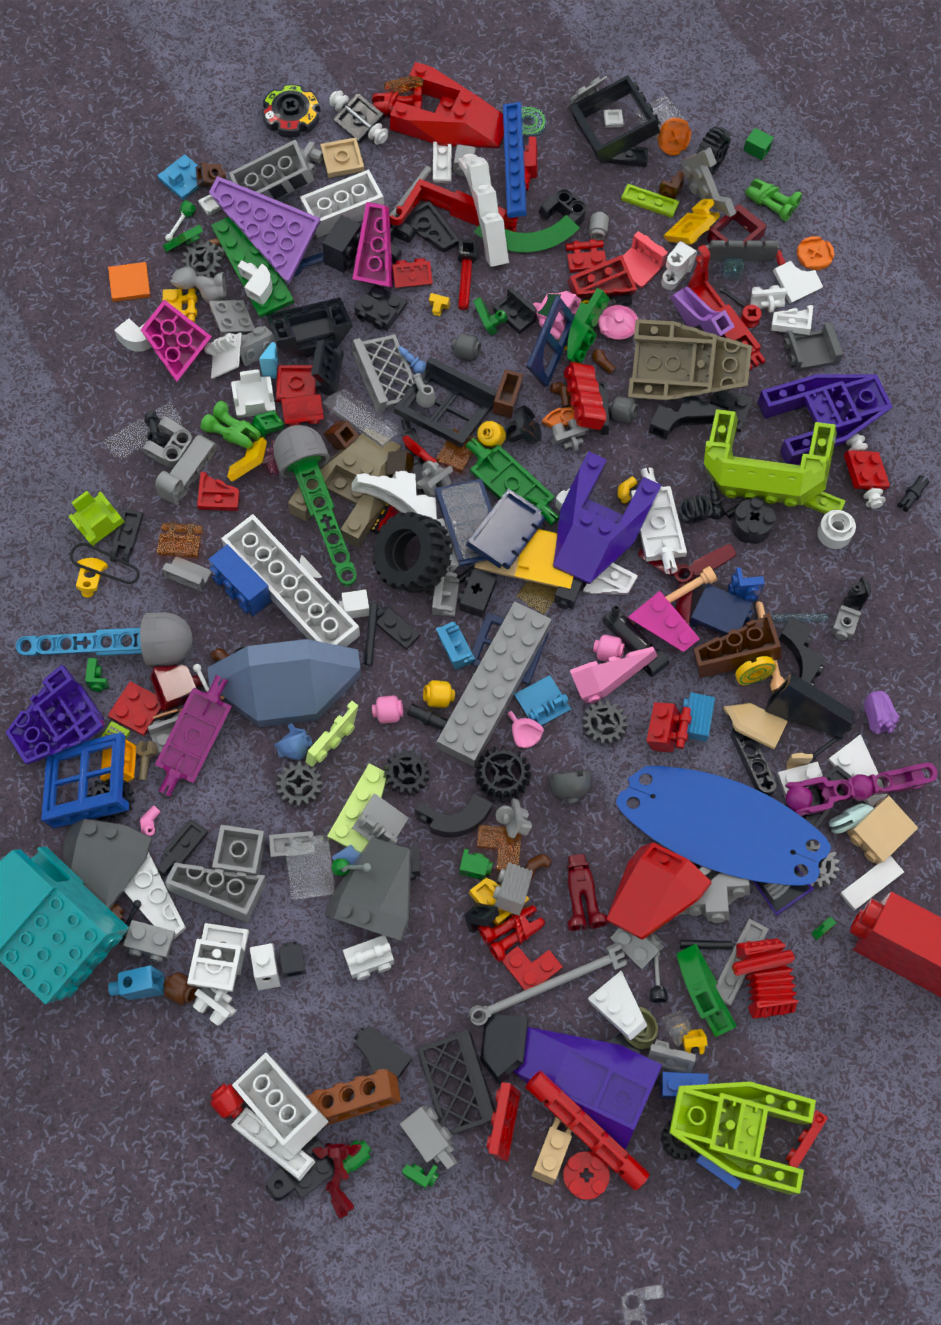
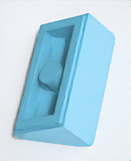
[259,342,279,379]

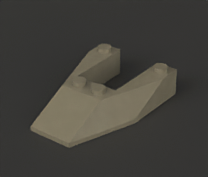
[288,429,401,548]

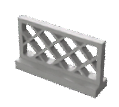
[351,335,416,414]

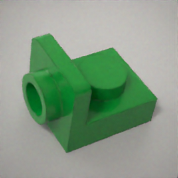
[251,411,285,439]
[85,658,109,692]
[402,1164,439,1189]

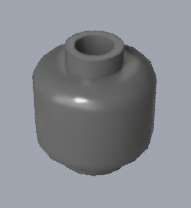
[451,333,481,360]
[608,396,638,423]

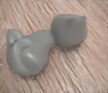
[170,267,227,304]

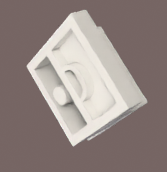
[187,923,249,992]

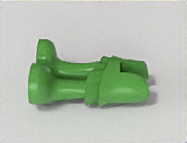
[745,179,803,222]
[201,401,261,449]

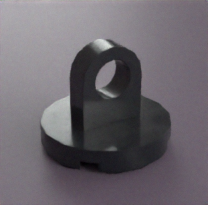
[504,406,542,444]

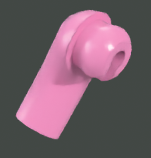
[140,805,161,837]

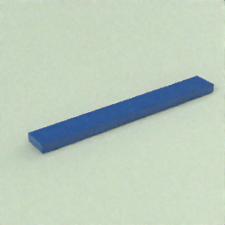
[503,102,527,218]

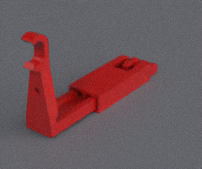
[389,179,518,232]
[688,245,765,370]

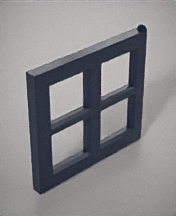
[470,613,548,686]

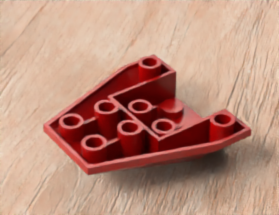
[607,842,712,940]

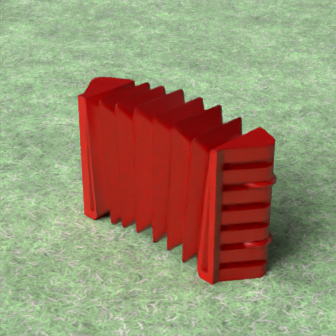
[736,938,798,1019]

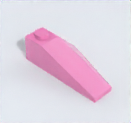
[570,647,658,704]

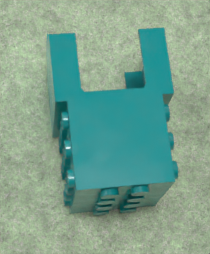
[0,846,130,1005]

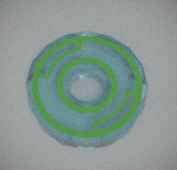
[522,106,547,139]

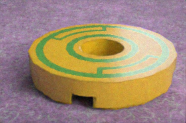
[735,656,777,685]

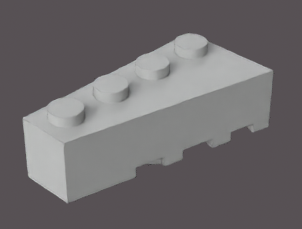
[165,863,266,923]

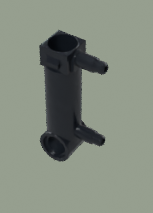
[603,605,669,677]

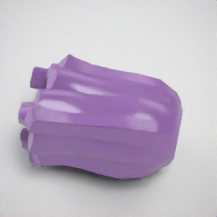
[863,691,900,734]

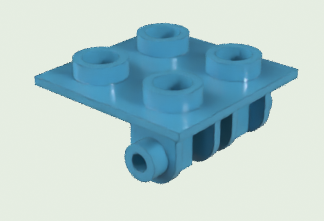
[514,675,571,726]

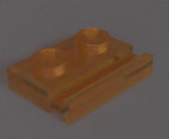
[436,428,480,474]

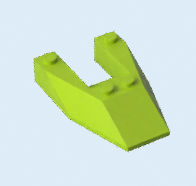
[669,1082,816,1195]

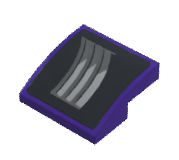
[752,866,814,916]

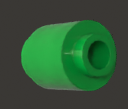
[342,1139,372,1174]

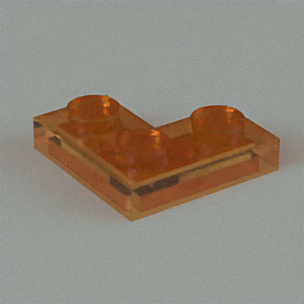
[477,825,522,871]

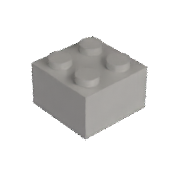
[212,825,266,876]

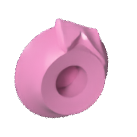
[598,305,638,339]

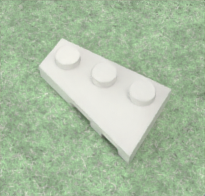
[828,734,888,807]
[588,971,647,1040]

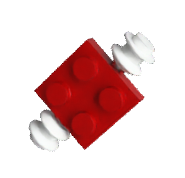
[843,434,890,509]

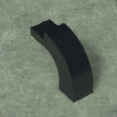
[415,794,493,837]

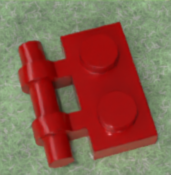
[565,239,606,273]

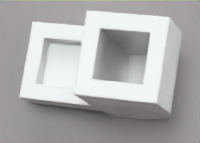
[237,261,273,305]
[114,319,152,351]

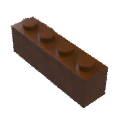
[694,612,781,678]

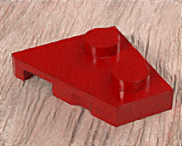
[197,472,240,511]

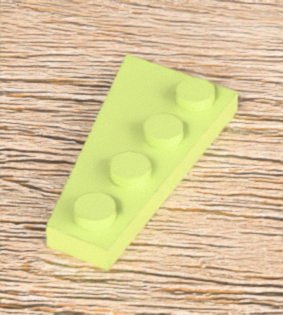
[327,764,387,852]

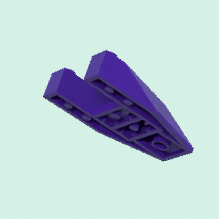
[757,374,893,465]
[553,451,662,584]

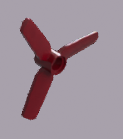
[638,544,736,625]

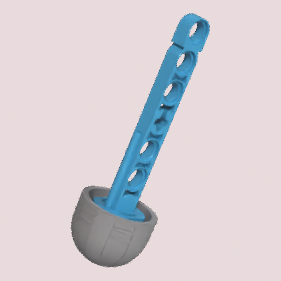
[16,612,193,667]

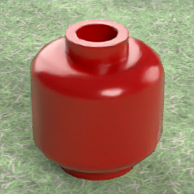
[210,1083,244,1119]

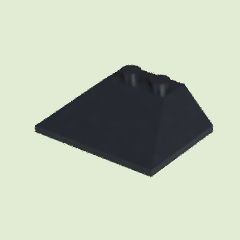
[267,297,353,357]

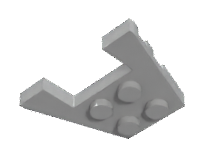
[681,148,736,217]

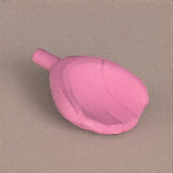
[508,711,544,748]

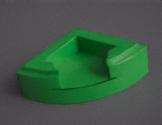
[811,917,836,940]

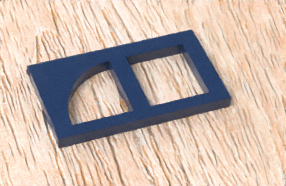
[526,296,575,387]

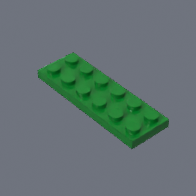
[211,217,294,318]

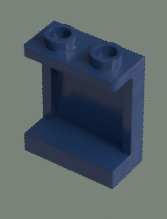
[689,584,753,635]

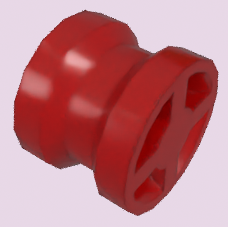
[741,305,762,328]

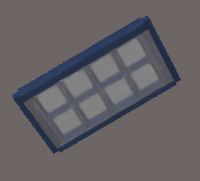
[435,479,492,567]

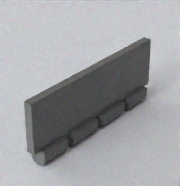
[706,240,780,261]

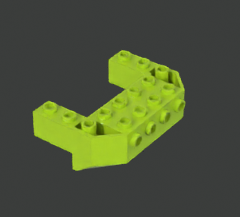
[704,409,837,507]

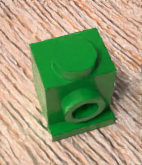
[459,849,493,880]

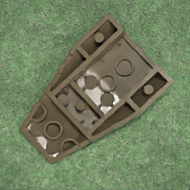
[628,319,752,400]

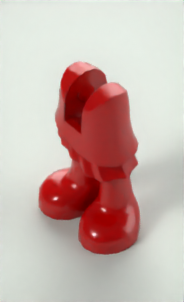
[372,86,422,117]
[478,905,546,962]

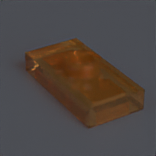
[384,76,423,92]

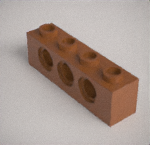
[307,1069,401,1127]

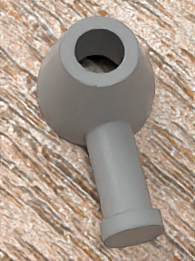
[412,373,436,407]

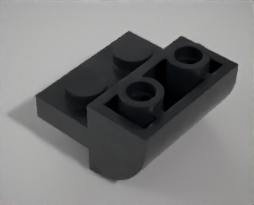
[311,340,344,396]

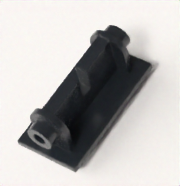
[843,576,871,610]

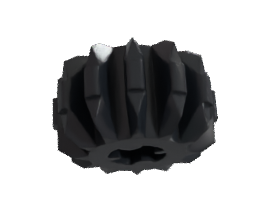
[678,495,713,524]

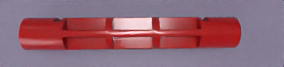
[525,1070,650,1190]

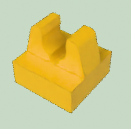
[429,293,450,316]
[680,1029,707,1054]

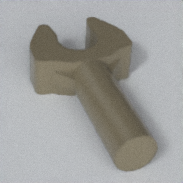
[136,741,158,781]

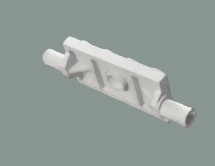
[631,468,687,574]

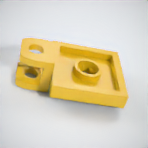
[663,199,720,244]

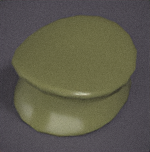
[622,1007,658,1050]

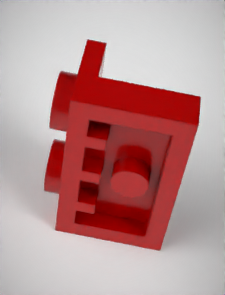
[392,258,433,289]
[281,394,324,427]

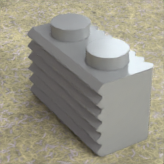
[492,863,533,915]

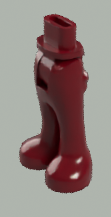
[567,854,609,931]

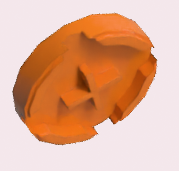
[657,117,691,156]
[796,236,834,270]

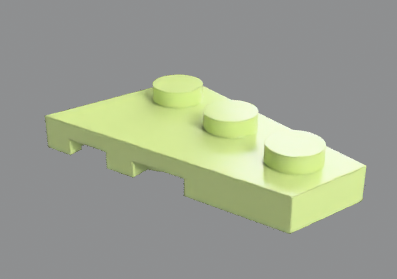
[306,701,358,767]

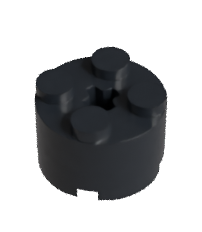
[732,497,776,544]

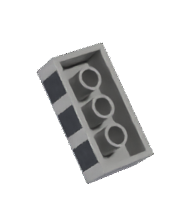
[229,140,315,200]

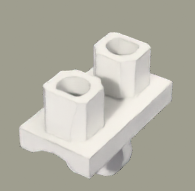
[750,285,787,312]
[193,988,237,1025]

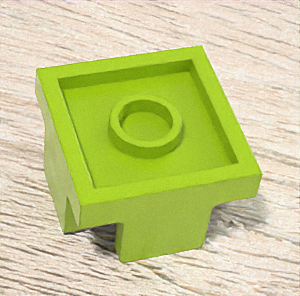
[68,491,125,546]

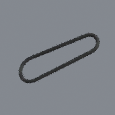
[70,543,140,584]

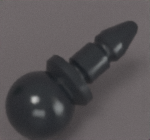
[710,481,724,520]

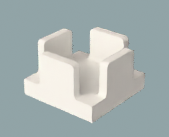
[231,369,276,418]

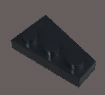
[403,201,459,252]

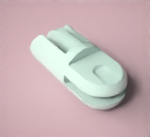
[829,803,873,834]

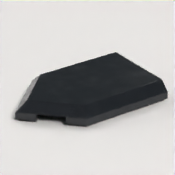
[480,1014,529,1085]

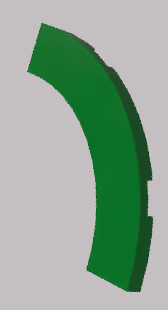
[474,215,580,252]

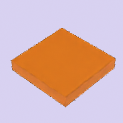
[108,262,151,302]

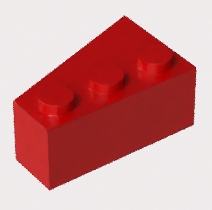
[567,255,637,299]

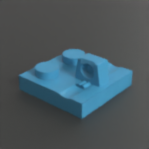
[157,154,201,200]

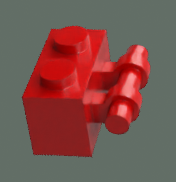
[646,702,692,752]

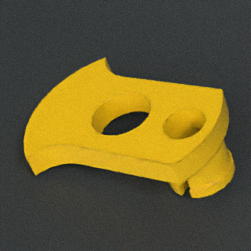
[76,558,108,598]

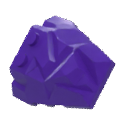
[5,665,105,765]

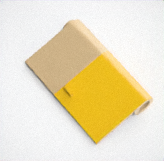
[474,529,573,589]

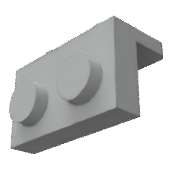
[240,326,279,366]
[123,920,176,963]
[610,928,664,969]

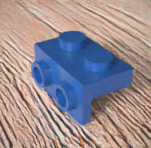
[728,568,765,603]

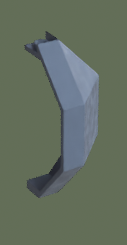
[208,639,361,727]

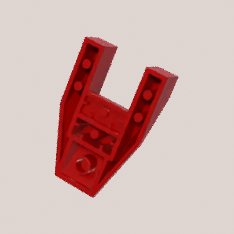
[390,62,504,148]

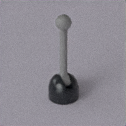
[650,952,668,1003]

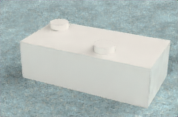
[300,170,385,238]
[232,1053,329,1156]

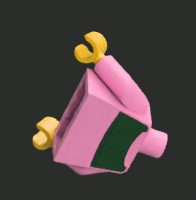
[533,291,589,350]

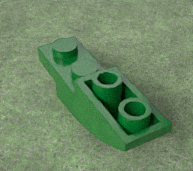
[567,288,610,363]
[676,944,737,1037]

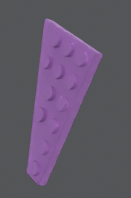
[209,176,321,284]

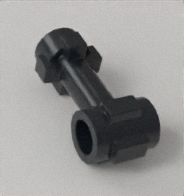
[144,411,167,446]

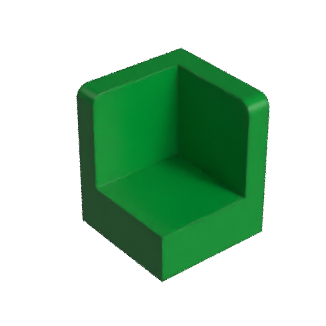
[743,128,774,160]

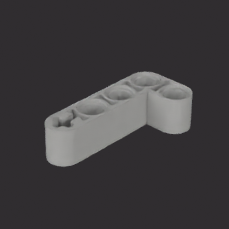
[155,435,218,505]

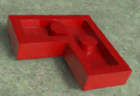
[501,946,563,991]

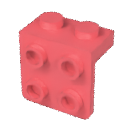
[623,231,668,288]

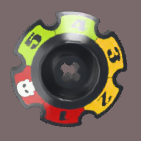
[262,84,320,137]

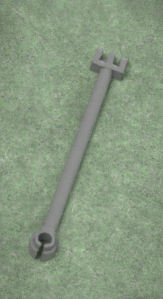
[469,942,628,1025]

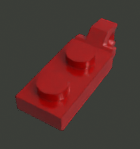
[785,1110,828,1168]

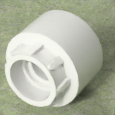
[817,510,856,549]

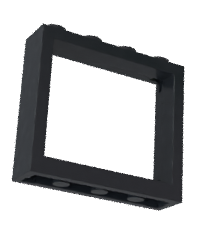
[569,75,661,164]

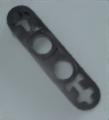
[731,727,777,797]

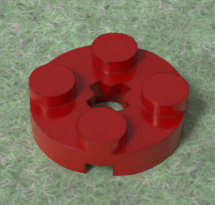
[563,1151,610,1200]

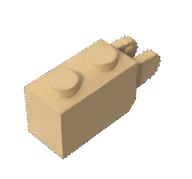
[531,1117,572,1185]

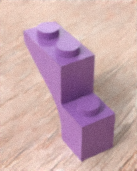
[670,287,735,336]

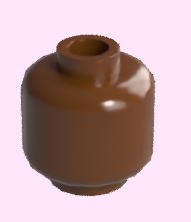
[163,972,198,1005]

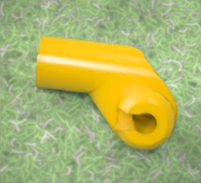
[617,476,638,504]

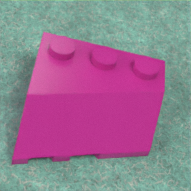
[140,300,212,382]

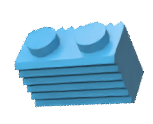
[679,692,715,742]

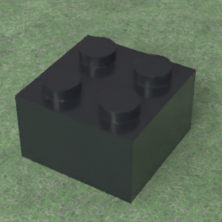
[322,215,361,273]

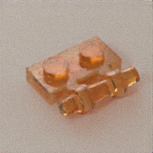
[157,521,203,558]

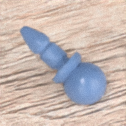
[398,346,426,374]

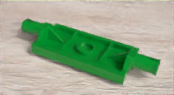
[466,438,559,526]

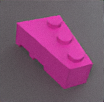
[627,591,700,652]

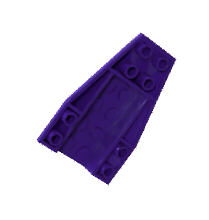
[513,1027,662,1150]

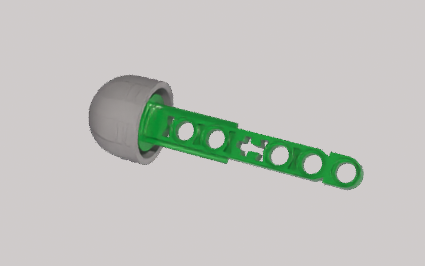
[274,425,357,587]

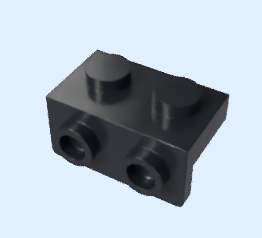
[493,287,537,334]

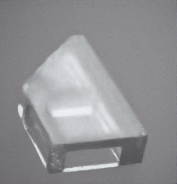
[661,1010,691,1046]

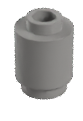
[589,212,609,241]

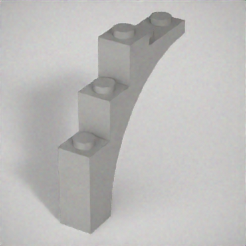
[676,873,750,923]

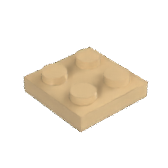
[320,138,364,178]

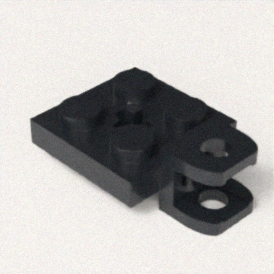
[266,1136,335,1201]

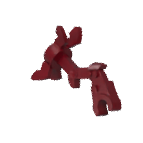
[312,1143,362,1219]

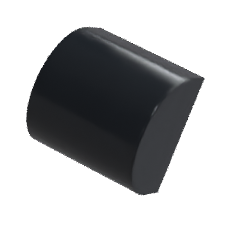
[458,239,477,263]

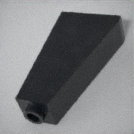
[766,673,855,737]

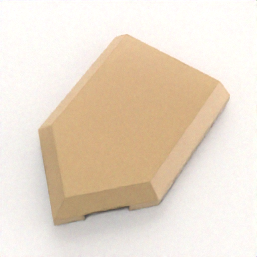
[723,703,788,749]

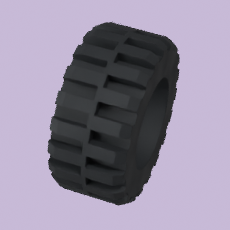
[372,512,452,593]

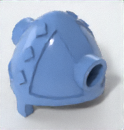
[274,723,312,761]

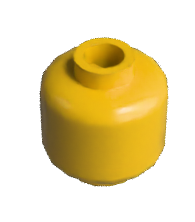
[477,421,506,448]
[423,680,455,708]

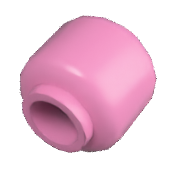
[593,634,625,662]
[372,695,403,724]

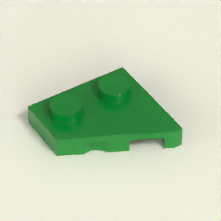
[163,224,203,252]

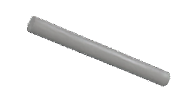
[389,166,432,217]

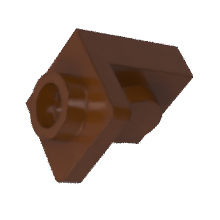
[659,170,685,199]

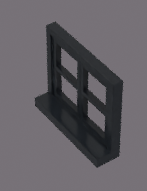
[394,357,497,448]

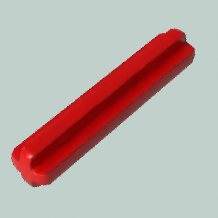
[458,259,472,310]
[732,950,795,976]

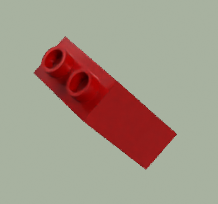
[849,892,941,997]

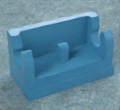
[436,622,476,670]

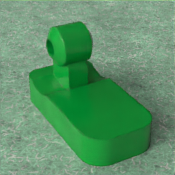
[473,297,508,336]

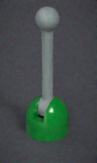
[331,858,371,876]

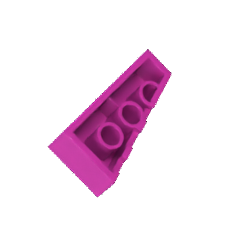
[352,202,393,287]

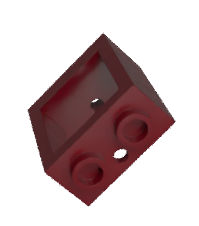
[707,204,767,262]

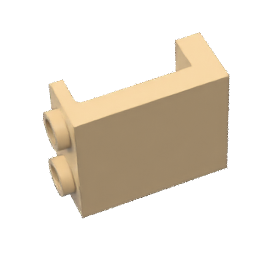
[847,796,918,864]

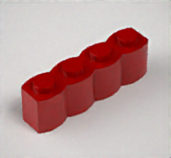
[564,362,606,430]

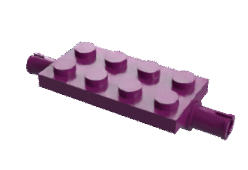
[155,675,232,796]

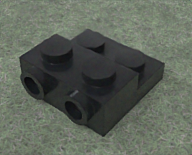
[354,284,407,332]

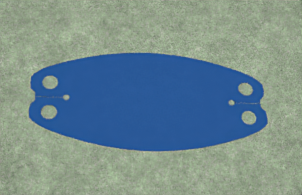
[616,766,831,885]

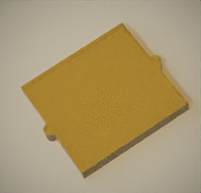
[516,581,558,614]

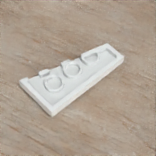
[124,852,186,939]

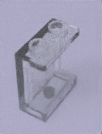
[284,835,335,900]

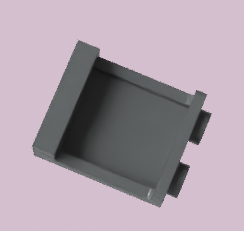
[783,322,843,372]

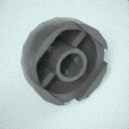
[548,770,591,803]

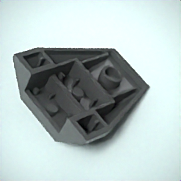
[63,819,152,909]
[325,837,411,941]

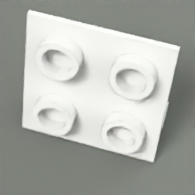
[204,333,241,379]

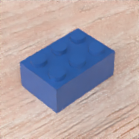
[208,544,272,616]

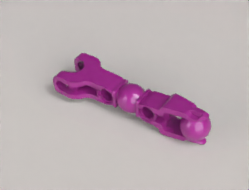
[785,763,937,816]

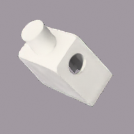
[250,943,281,990]

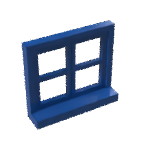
[41,732,129,829]

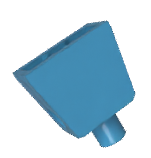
[108,965,164,1000]

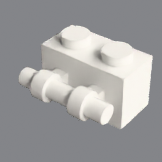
[343,935,394,980]

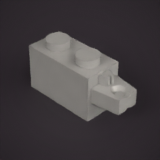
[400,1106,458,1170]

